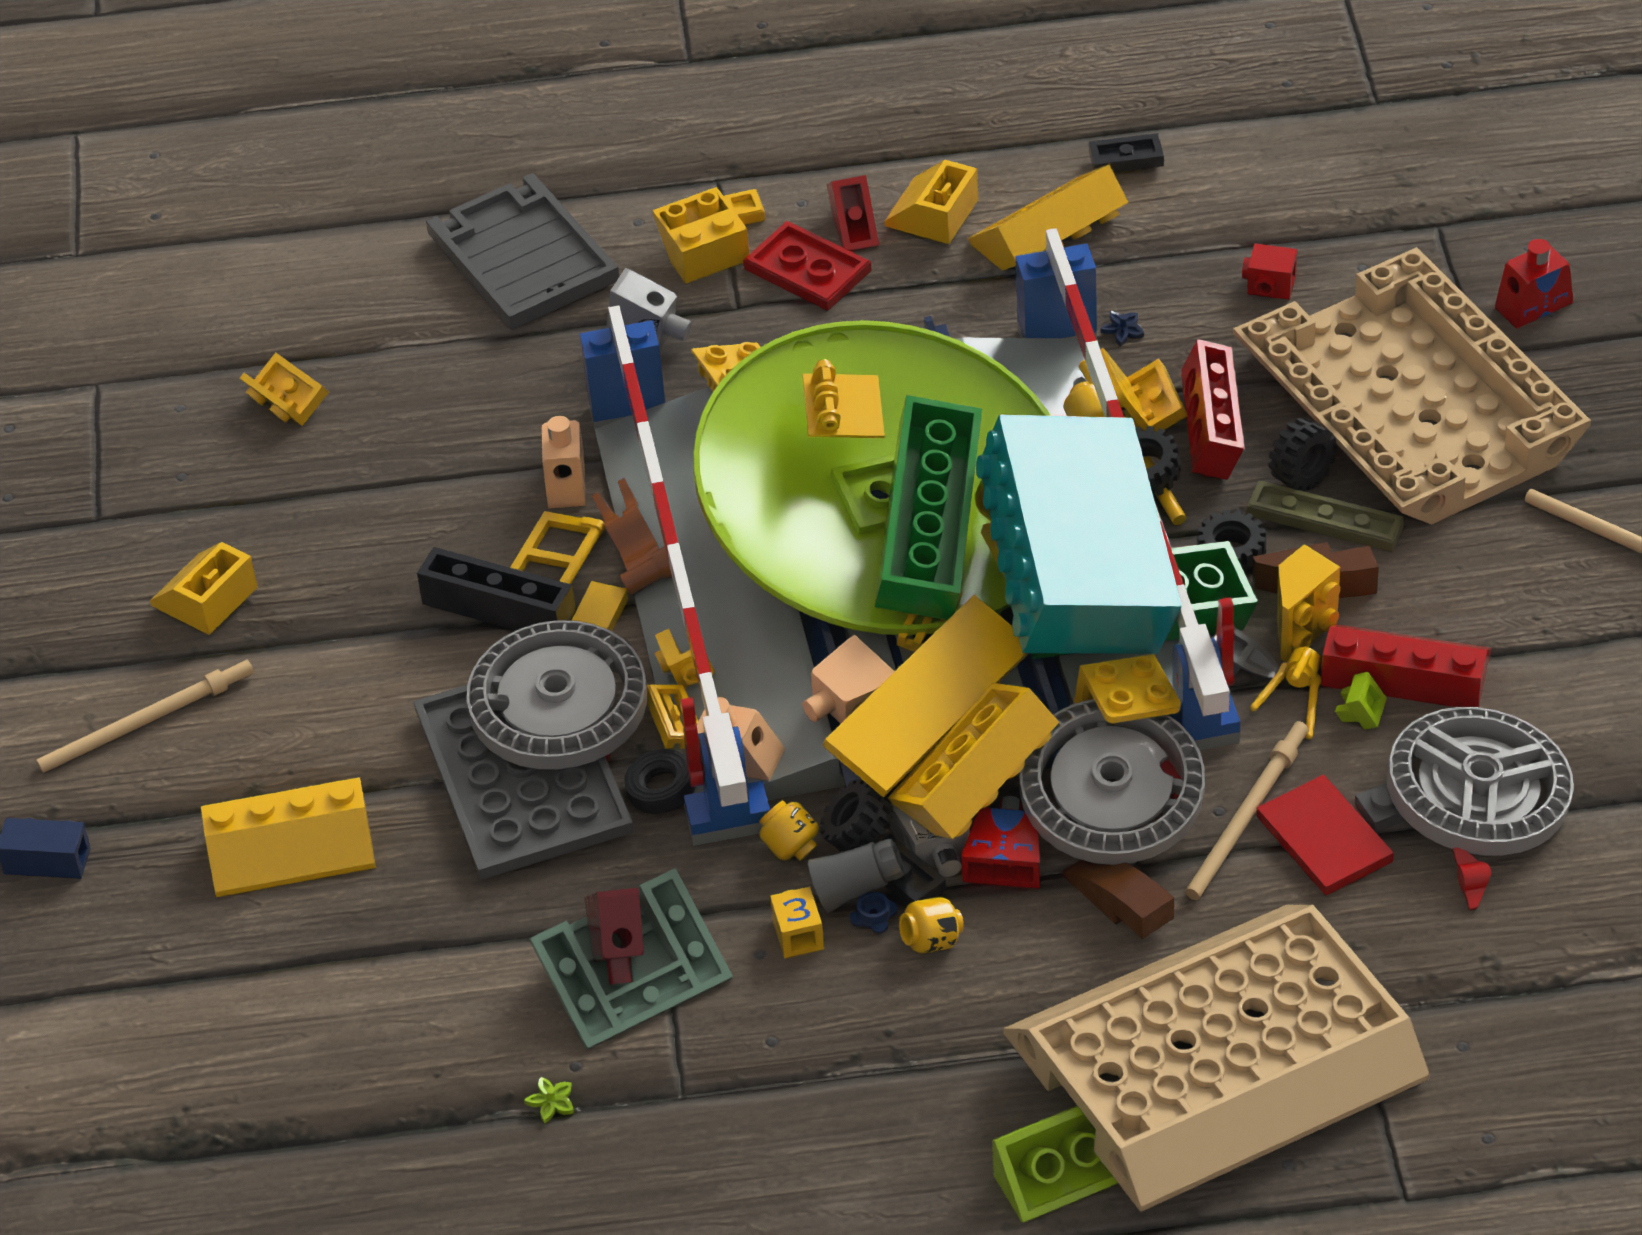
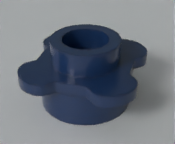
[850,892,898,933]

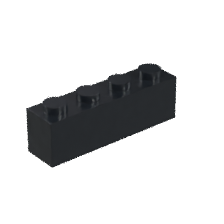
[417,547,576,631]

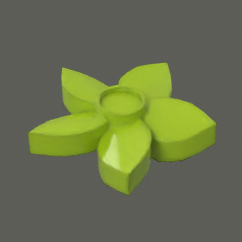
[524,1077,574,1124]

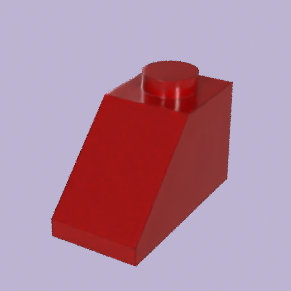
[827,175,879,251]

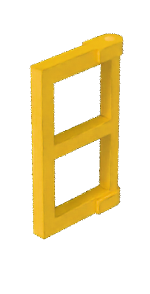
[510,511,606,584]

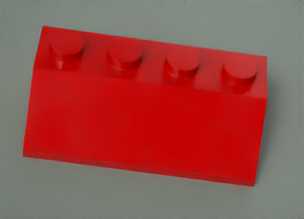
[1321,624,1491,707]

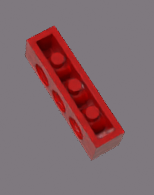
[1181,339,1245,480]

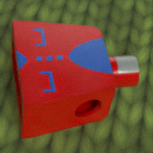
[1495,239,1573,329]
[962,796,1040,889]

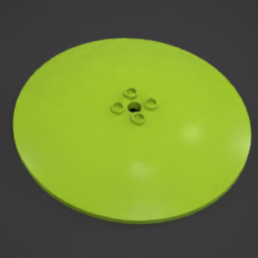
[693,320,1051,635]

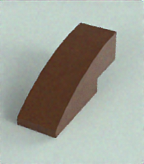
[1252,542,1379,598]
[1063,860,1174,939]

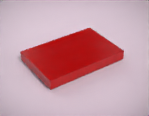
[743,221,872,311]
[1256,774,1394,896]

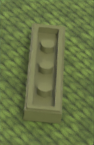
[1247,480,1405,552]

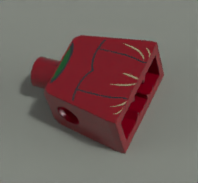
[584,888,644,985]

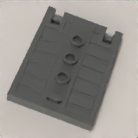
[426,173,619,330]

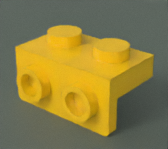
[240,353,329,426]

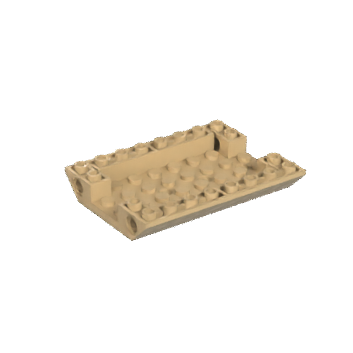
[1233,247,1591,525]
[1004,905,1430,1212]

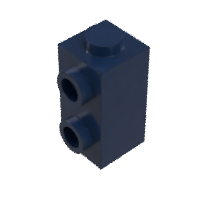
[0,818,91,879]

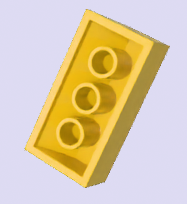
[968,165,1128,271]
[888,683,1059,839]
[201,777,376,897]

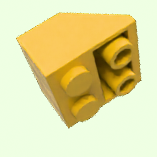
[884,160,978,244]
[652,187,749,284]
[150,542,258,635]
[1277,544,1340,663]

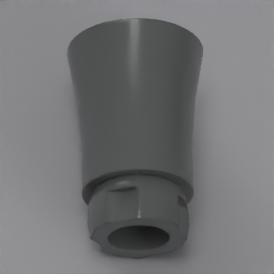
[808,839,905,913]

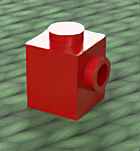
[1242,243,1297,300]

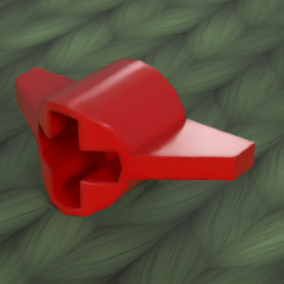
[1452,847,1491,910]

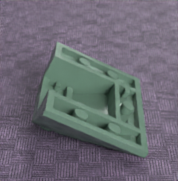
[529,868,733,1050]

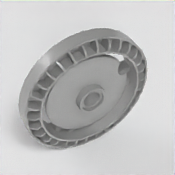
[467,620,647,770]
[1019,699,1205,865]
[1386,707,1574,856]

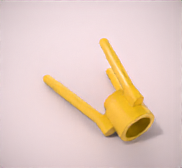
[1250,647,1322,740]

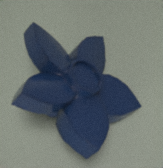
[1100,311,1144,347]

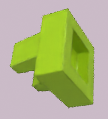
[1335,672,1387,730]

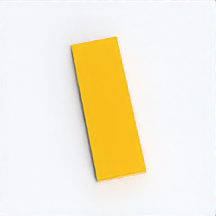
[822,595,1029,798]

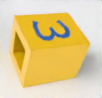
[770,887,824,959]

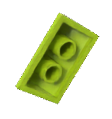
[992,1106,1118,1223]

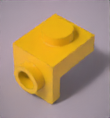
[655,628,715,688]

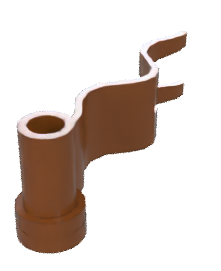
[592,478,672,595]

